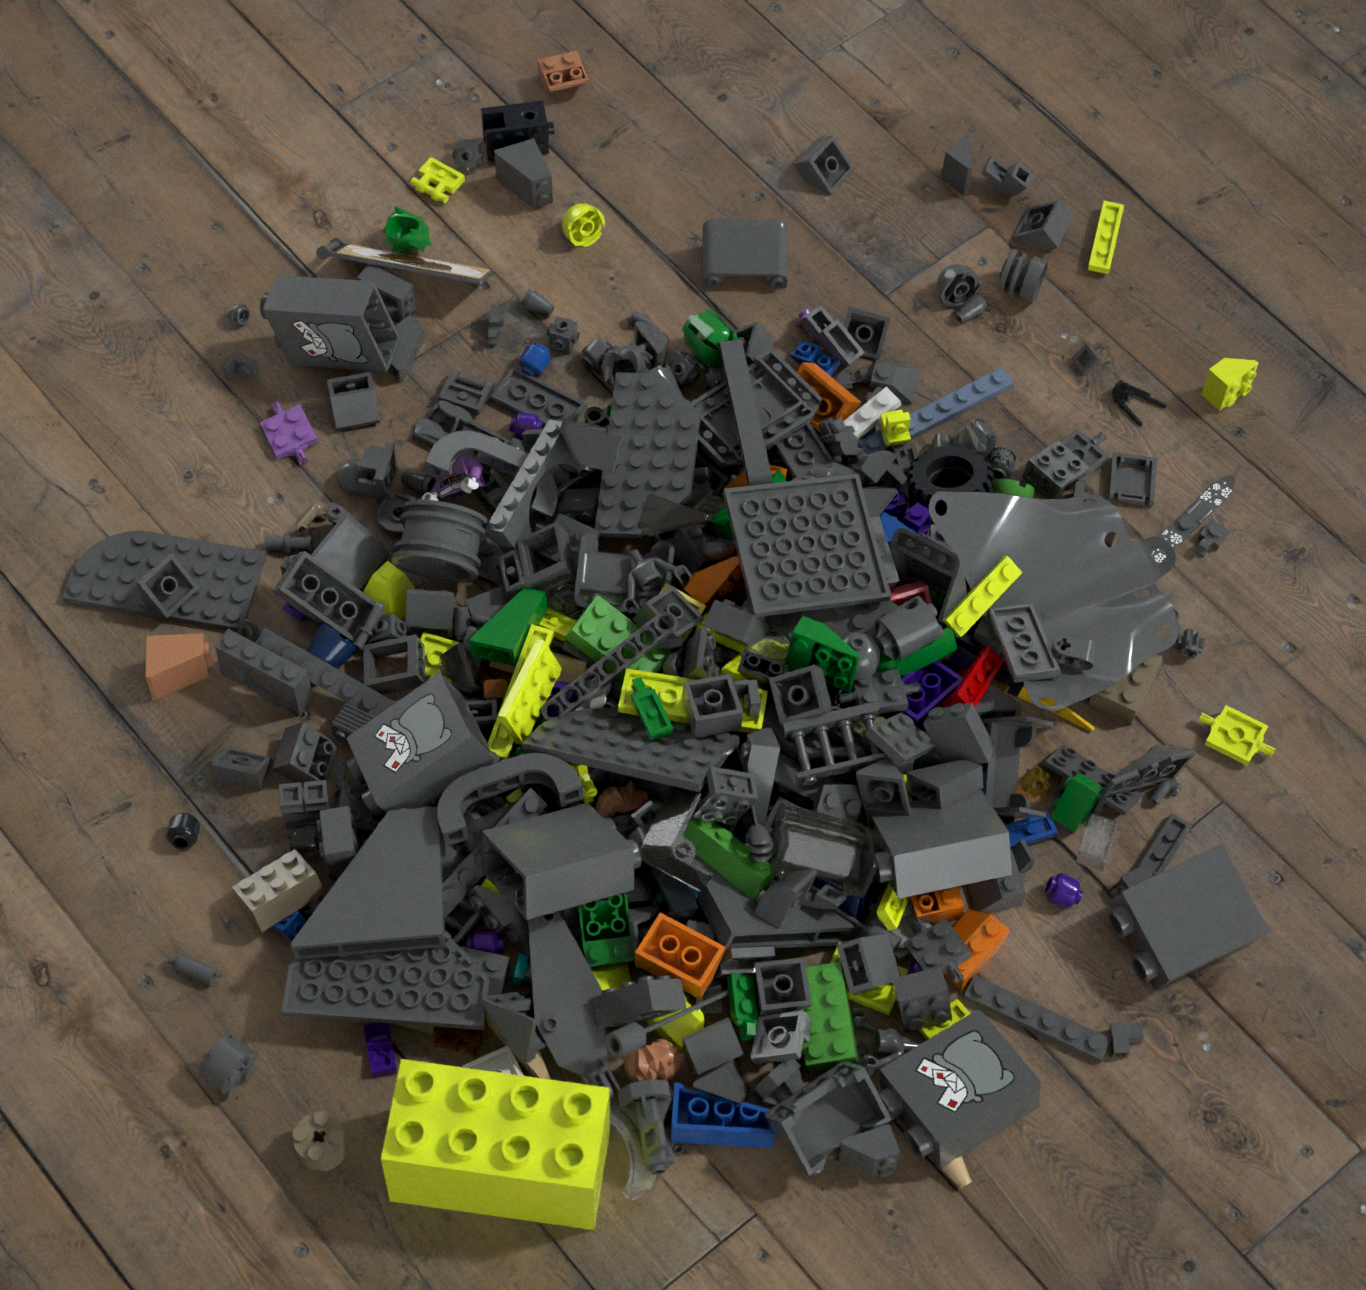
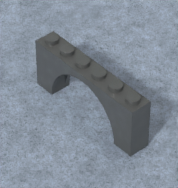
[485,419,582,554]

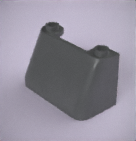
[702,219,788,288]
[765,1062,892,1176]

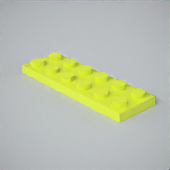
[618,668,768,733]

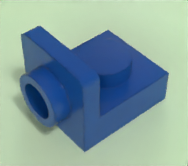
[270,911,306,943]

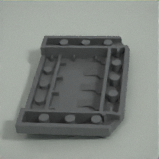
[686,347,822,468]

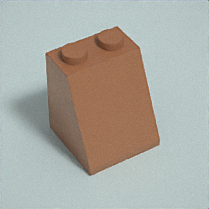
[145,633,214,700]

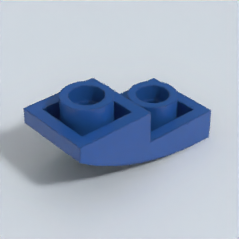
[791,340,841,377]

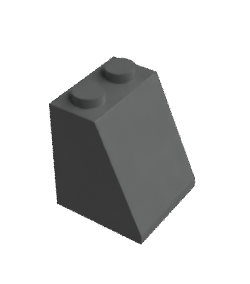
[494,139,553,208]

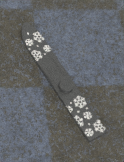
[1151,475,1235,563]

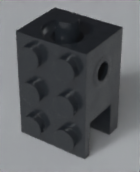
[481,100,555,162]

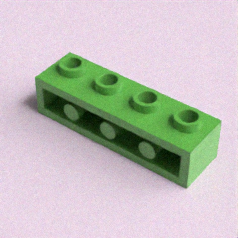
[680,818,777,900]

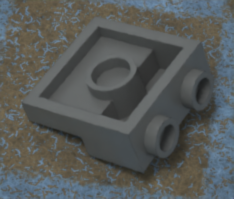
[750,1010,812,1064]

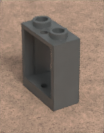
[357,264,416,323]
[517,522,576,592]
[361,635,425,695]

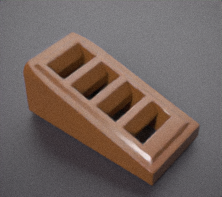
[483,679,508,699]

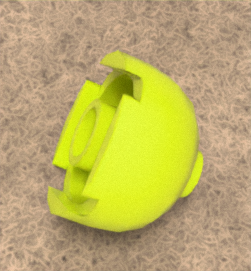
[562,203,605,247]

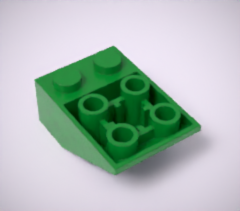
[785,616,860,693]
[578,892,635,967]

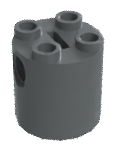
[874,596,944,661]

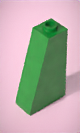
[470,587,548,666]

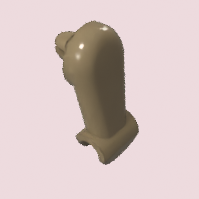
[289,501,327,537]

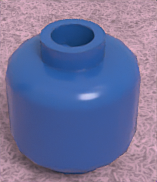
[519,343,551,376]

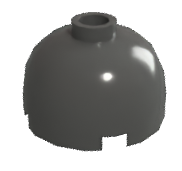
[936,264,980,308]
[835,631,881,680]

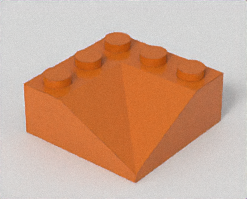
[684,551,746,608]

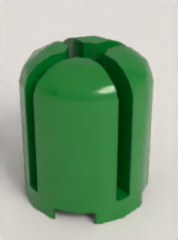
[682,310,739,367]

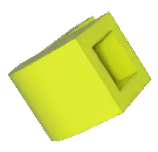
[879,410,911,446]

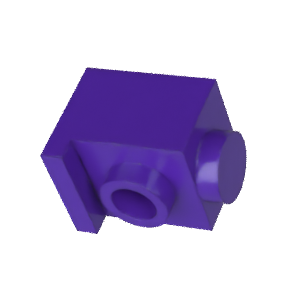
[903,502,932,536]

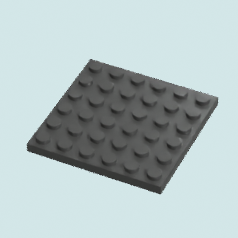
[723,474,891,617]

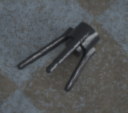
[1112,380,1167,426]

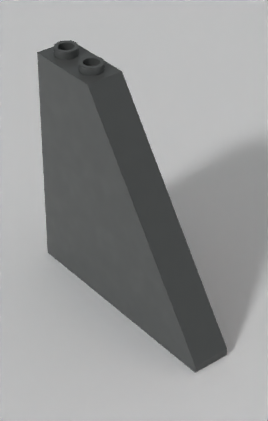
[291,806,446,959]
[672,830,860,951]

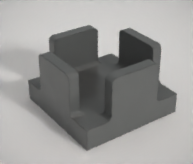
[357,442,398,504]

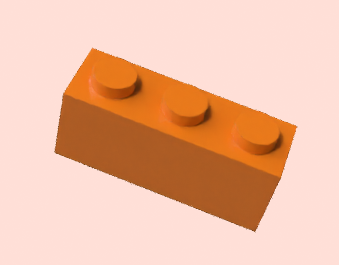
[797,362,861,434]
[943,909,1010,992]
[635,913,726,999]

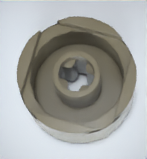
[293,1111,347,1172]

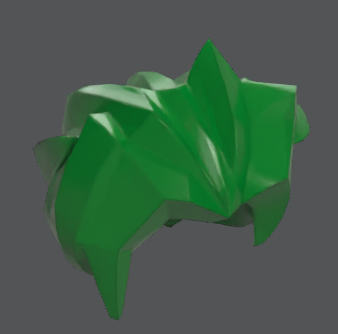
[382,206,432,253]

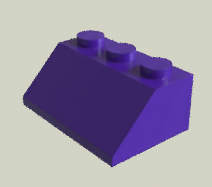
[883,661,963,724]

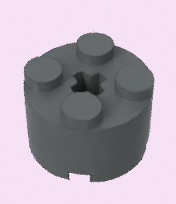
[199,1035,257,1097]

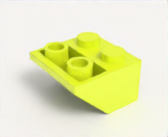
[1201,358,1259,411]
[647,994,704,1054]

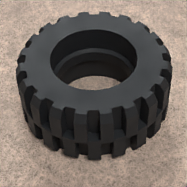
[907,445,994,525]

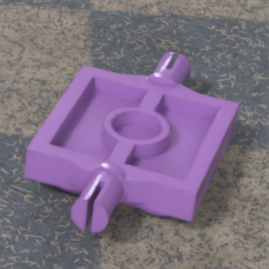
[260,402,319,465]

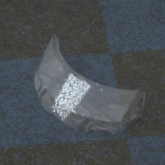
[610,1103,656,1203]

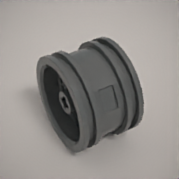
[391,499,489,582]

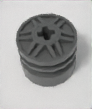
[998,249,1048,303]

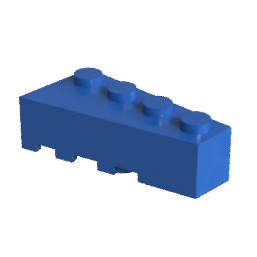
[671,1082,775,1148]

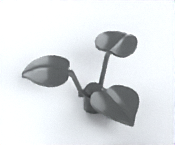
[414,400,502,474]

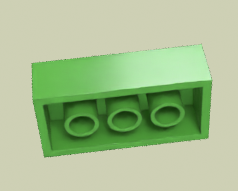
[564,595,671,682]
[803,961,858,1074]

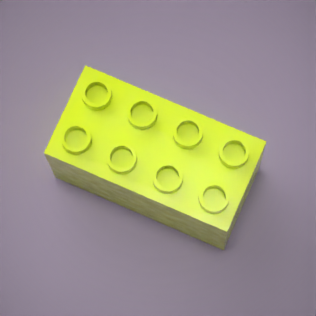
[381,1059,610,1230]

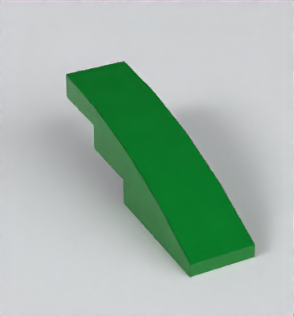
[876,627,957,676]

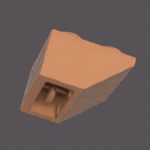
[538,51,589,92]

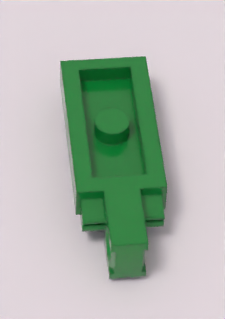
[631,677,673,741]
[727,972,758,1042]

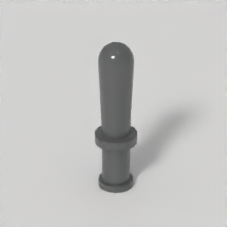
[353,602,385,650]

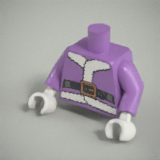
[421,457,486,501]

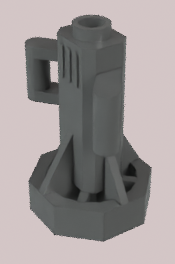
[750,1059,803,1106]
[618,1079,675,1175]

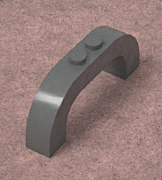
[421,431,557,525]
[437,753,584,847]

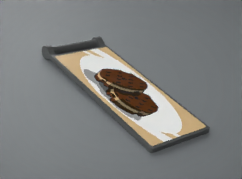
[316,237,493,284]

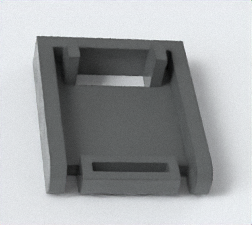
[1108,452,1157,506]

